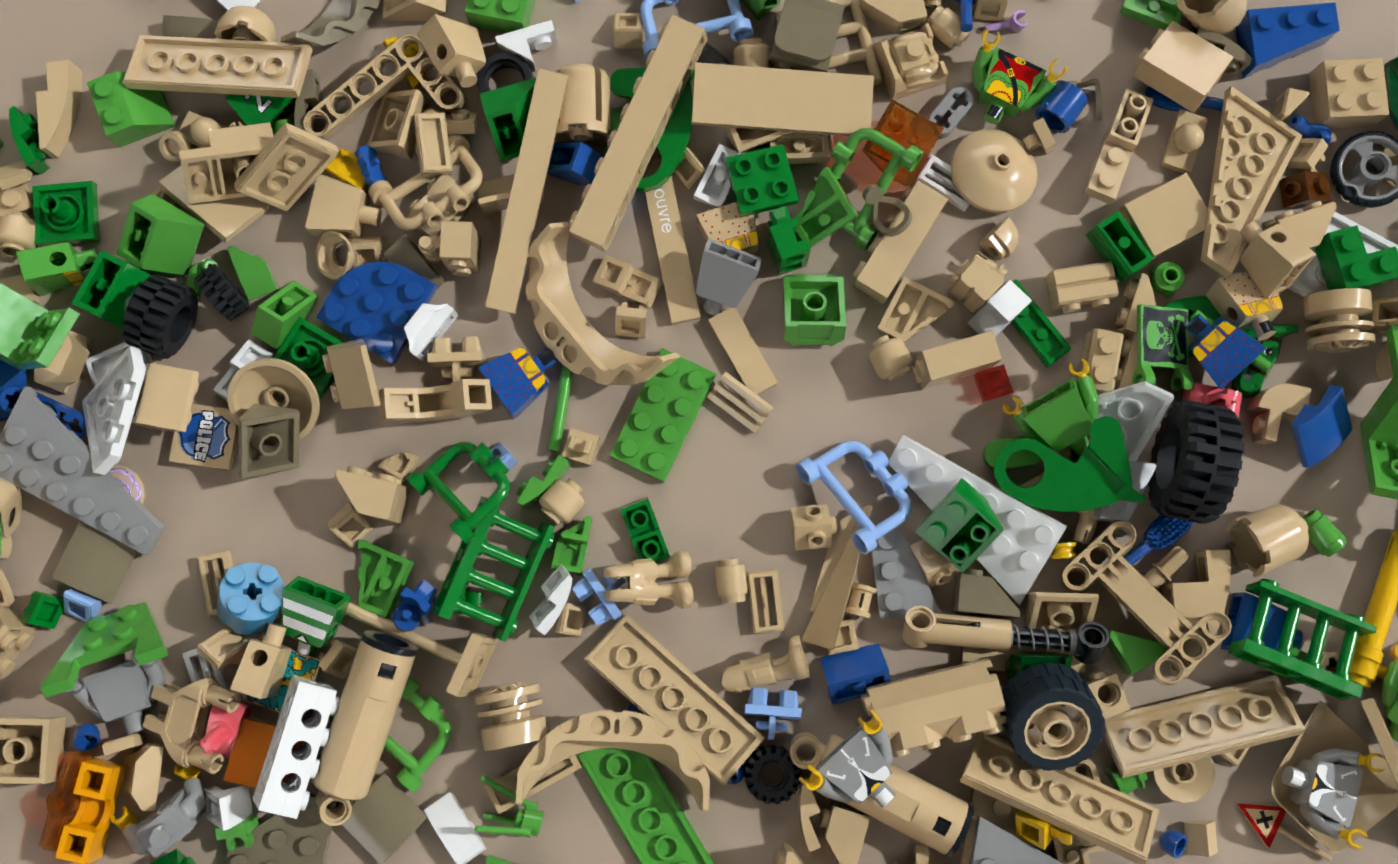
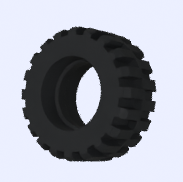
[1148,400,1244,524]

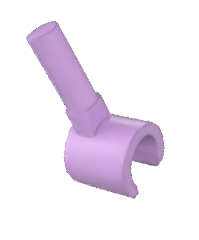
[985,10,1028,33]

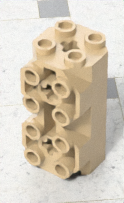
[860,658,1006,758]

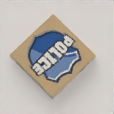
[169,404,239,471]

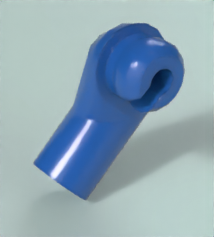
[1288,114,1331,145]

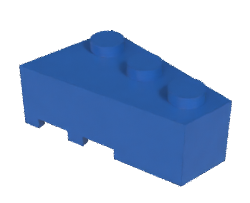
[1235,2,1340,79]

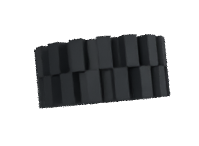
[194,264,250,322]
[744,745,801,805]

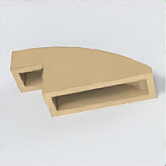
[1162,549,1231,677]

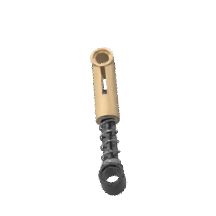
[902,606,1110,665]

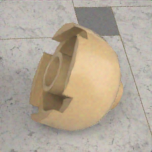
[214,6,277,42]

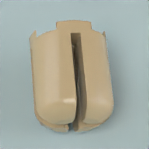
[555,63,611,146]

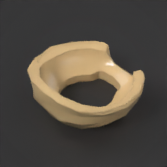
[316,231,355,279]

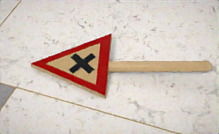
[1235,803,1332,861]

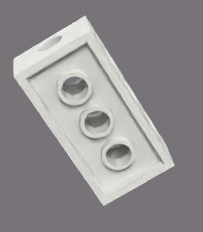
[252,675,340,819]

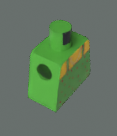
[16,242,97,296]

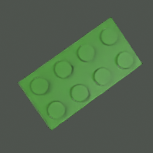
[610,348,716,482]

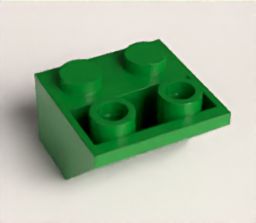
[480,78,536,162]
[71,250,151,329]
[915,478,1004,573]

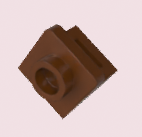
[1279,171,1331,208]

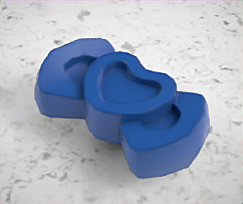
[354,145,387,186]

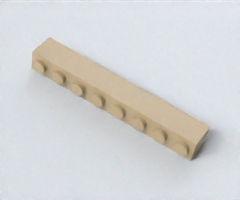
[569,15,707,252]

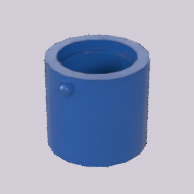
[1035,80,1088,133]

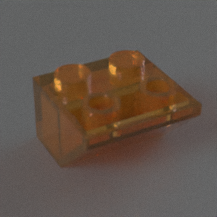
[862,99,944,187]

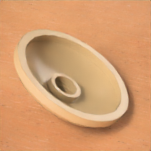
[951,129,1037,213]
[227,358,320,440]

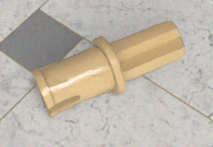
[1143,546,1189,590]

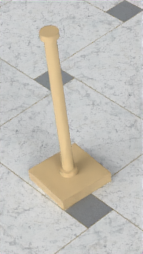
[345,603,499,697]

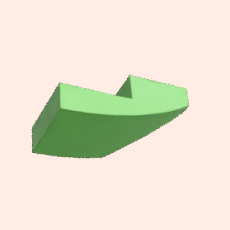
[227,245,278,301]
[551,516,592,576]

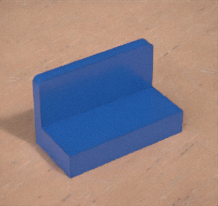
[820,644,890,705]

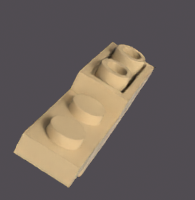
[1084,88,1154,205]
[1114,273,1156,390]

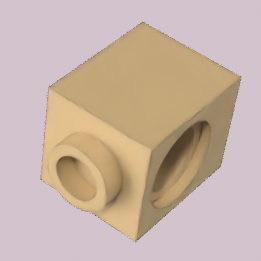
[1086,669,1131,719]

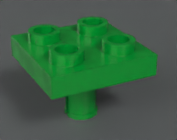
[725,144,799,217]
[32,181,100,247]
[273,317,344,399]

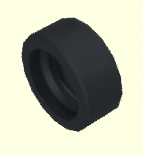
[477,52,533,93]

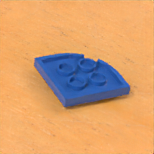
[316,262,438,364]

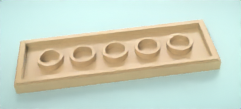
[123,35,313,98]
[691,62,874,136]
[584,613,765,786]
[1104,674,1305,778]
[959,731,1159,864]

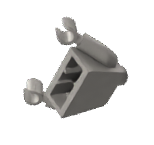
[65,649,165,735]

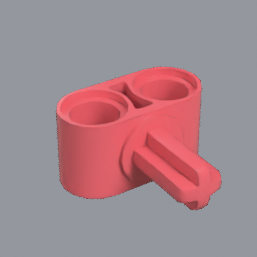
[1182,383,1242,418]
[200,700,251,760]

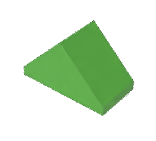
[1107,630,1167,675]

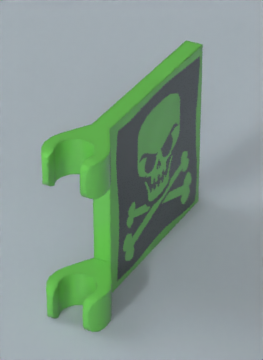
[1132,304,1194,391]

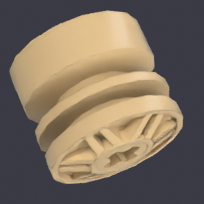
[1303,288,1376,353]
[474,682,549,751]

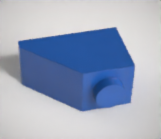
[547,142,604,185]

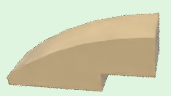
[36,59,82,158]

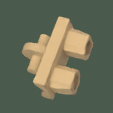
[427,336,486,383]

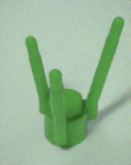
[474,775,544,838]

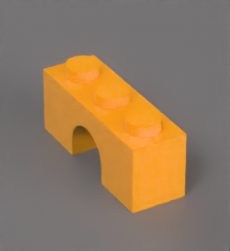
[55,758,128,864]

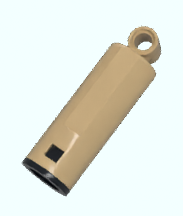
[312,630,418,826]
[790,732,974,858]

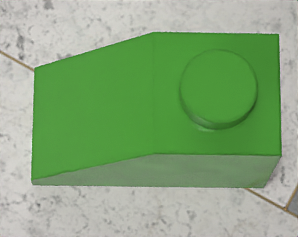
[251,281,318,349]

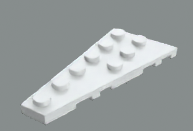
[889,435,1067,605]

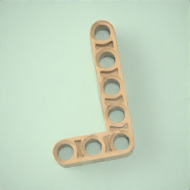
[303,34,465,140]

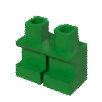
[767,206,811,276]

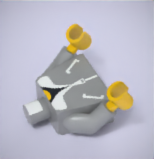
[799,709,895,808]
[1282,748,1385,850]
[110,764,206,858]

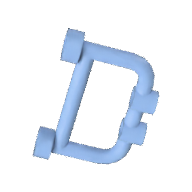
[640,0,754,60]
[795,441,912,555]

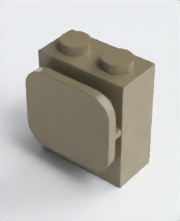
[768,0,845,72]

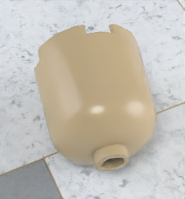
[1177,0,1247,35]
[1226,504,1309,577]

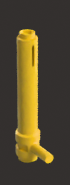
[1349,527,1398,688]

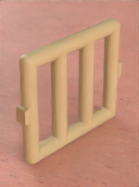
[776,0,883,87]

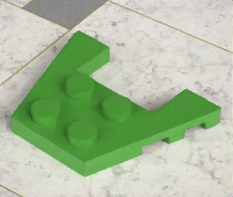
[40,602,168,698]

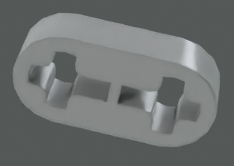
[927,87,974,139]

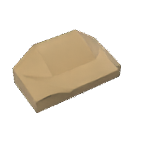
[34,331,91,394]
[121,742,164,811]

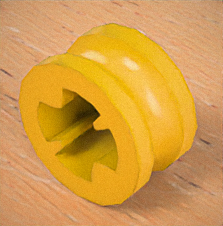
[1049,542,1077,560]

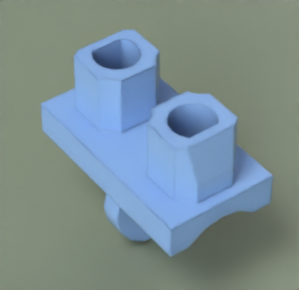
[572,569,626,626]
[743,688,802,740]

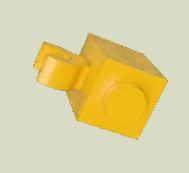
[1016,810,1073,850]

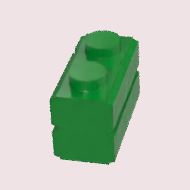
[1085,211,1154,283]

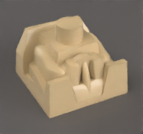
[873,23,948,101]

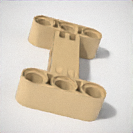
[1062,521,1232,686]

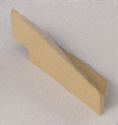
[801,505,872,650]

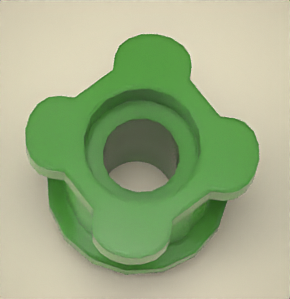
[1150,262,1185,298]
[1105,768,1148,796]

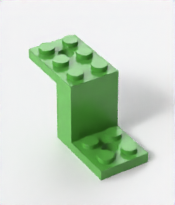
[0,283,80,370]
[1360,324,1398,500]

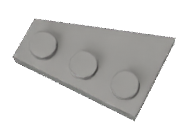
[870,525,941,618]

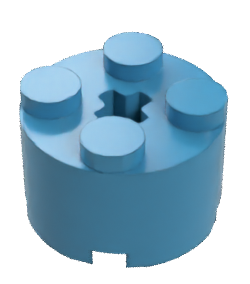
[217,563,284,635]

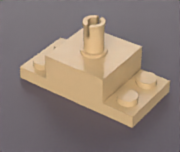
[179,121,312,204]

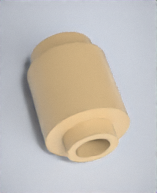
[926,6,970,49]
[714,558,748,604]

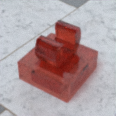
[973,364,1014,403]

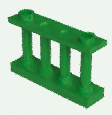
[431,496,555,642]
[1228,579,1377,700]

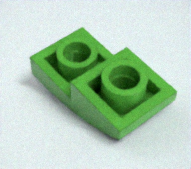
[516,455,571,507]

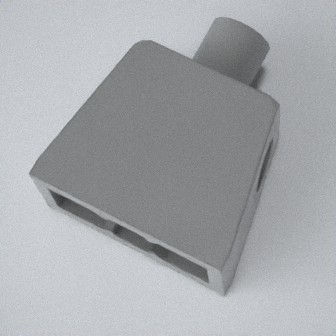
[696,238,762,315]

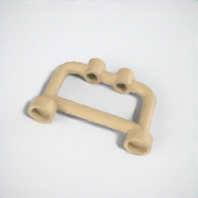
[368,134,483,230]

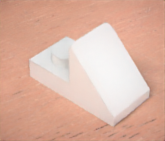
[495,20,557,71]
[967,280,1032,337]
[202,785,253,831]

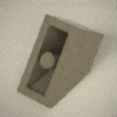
[952,569,1020,617]

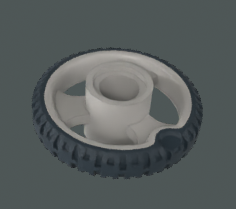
[1330,131,1398,208]

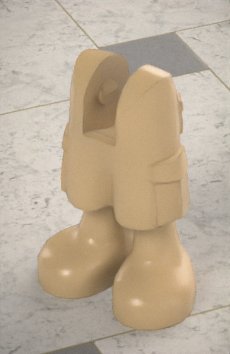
[603,551,694,609]
[721,635,810,693]

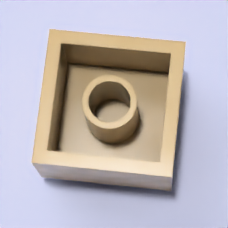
[1309,58,1389,129]
[0,715,66,784]

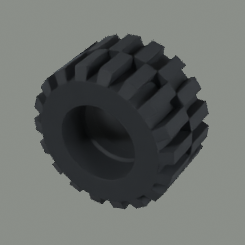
[122,274,198,359]

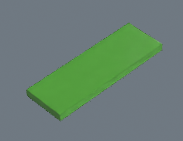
[576,748,714,864]

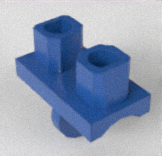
[393,579,437,632]

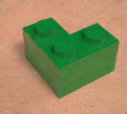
[1315,225,1398,290]

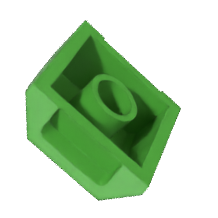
[783,274,847,346]

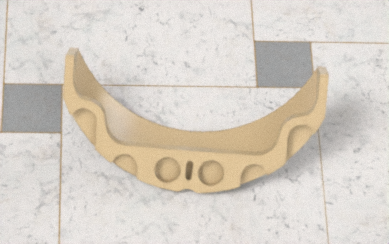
[526,222,680,385]
[516,710,710,812]

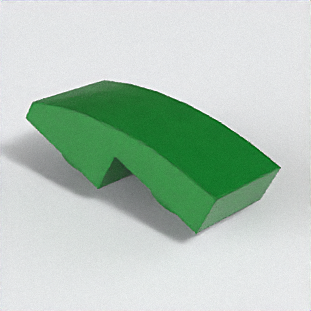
[9,106,50,175]
[620,497,670,563]

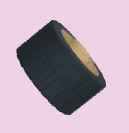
[1000,662,1105,771]

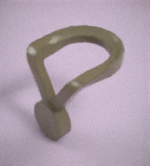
[1067,79,1102,120]
[862,184,912,237]

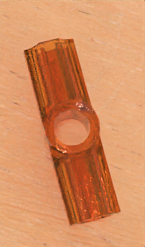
[38,750,95,852]

